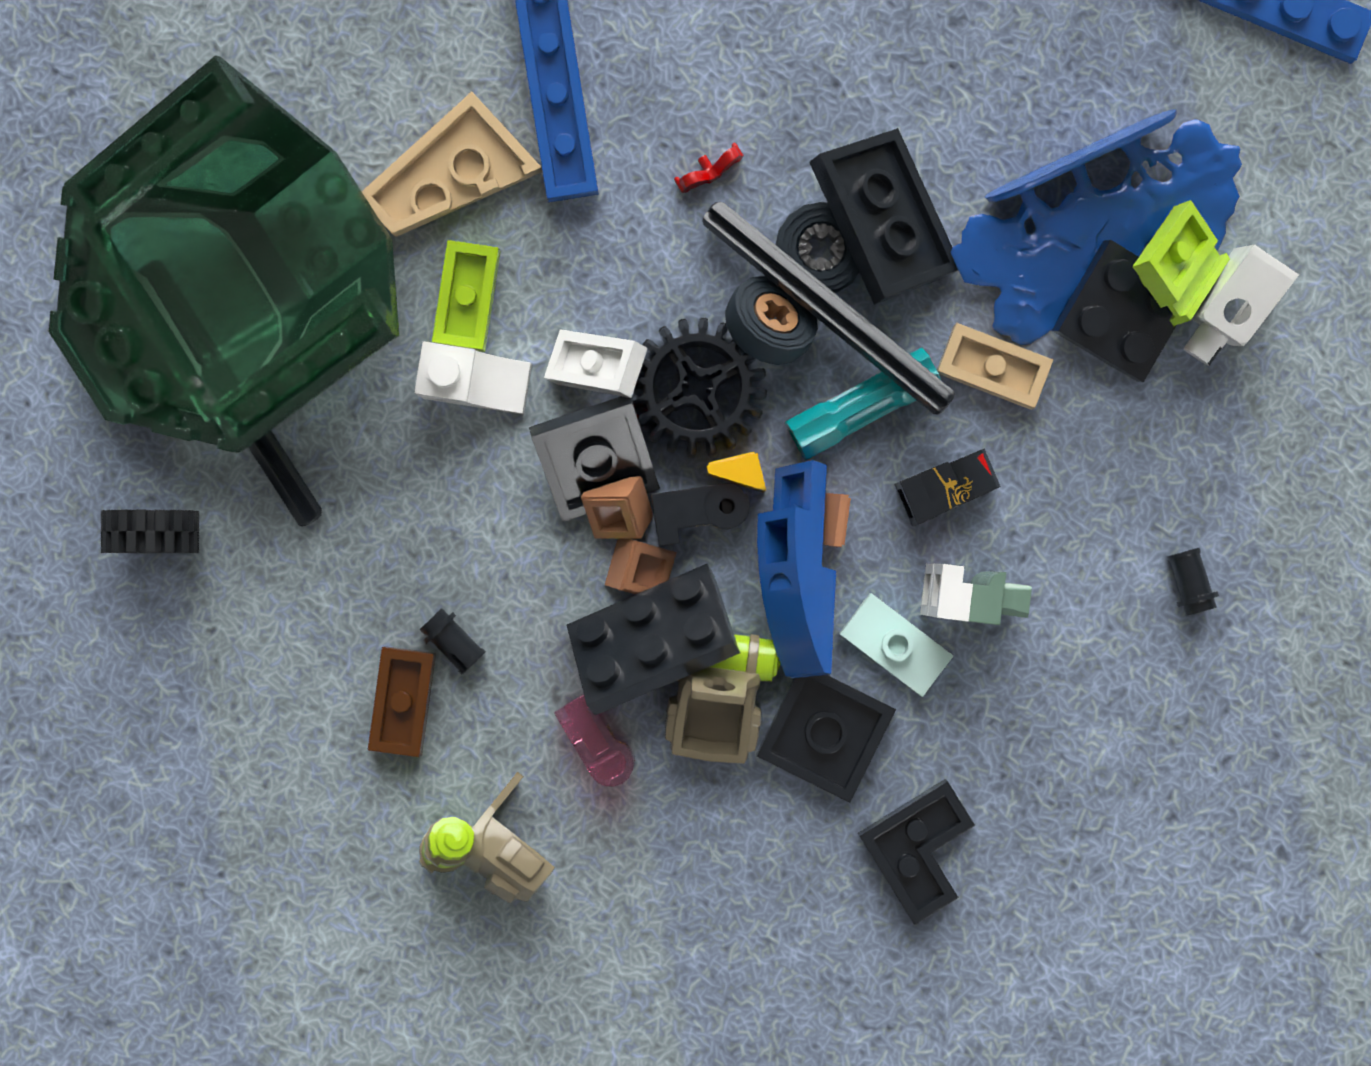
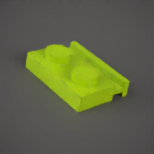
[1133,200,1230,326]

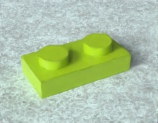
[432,240,501,352]

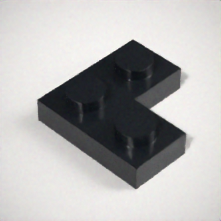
[858,779,975,925]

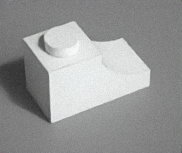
[414,341,532,415]

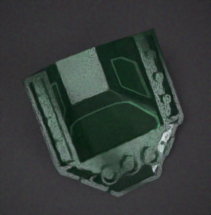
[48,55,399,453]

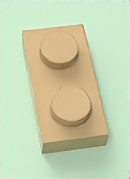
[937,323,1053,410]

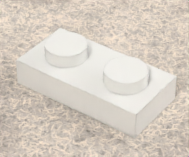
[544,330,648,398]

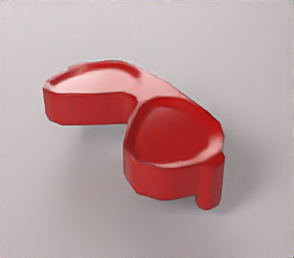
[674,143,744,193]

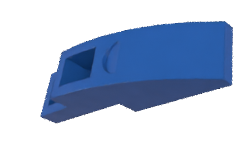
[757,460,836,678]

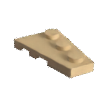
[357,92,543,237]

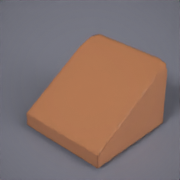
[581,476,653,539]
[823,493,851,548]
[605,539,677,594]

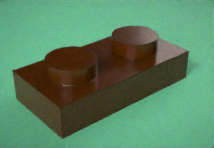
[368,646,436,757]

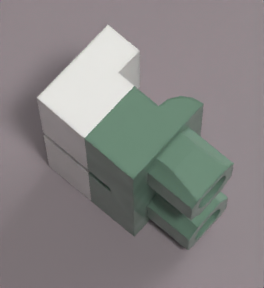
[920,564,1032,625]

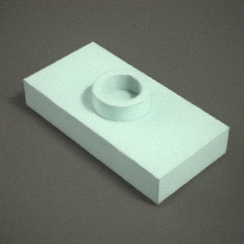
[839,593,953,697]

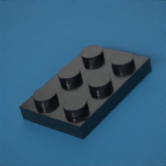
[809,128,958,305]
[566,564,740,715]

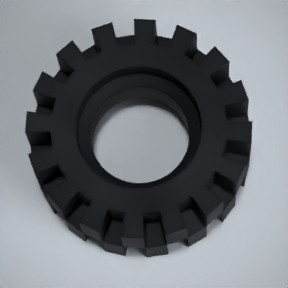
[101,509,199,553]

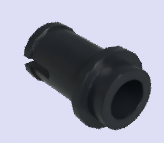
[1167,547,1219,616]
[419,608,486,675]

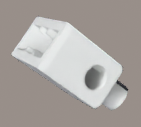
[1183,245,1299,366]

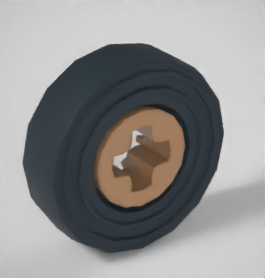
[725,276,818,365]

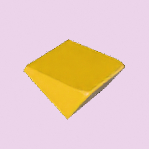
[706,452,766,493]

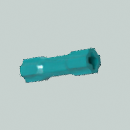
[785,347,941,461]

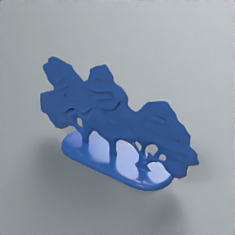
[951,109,1242,345]

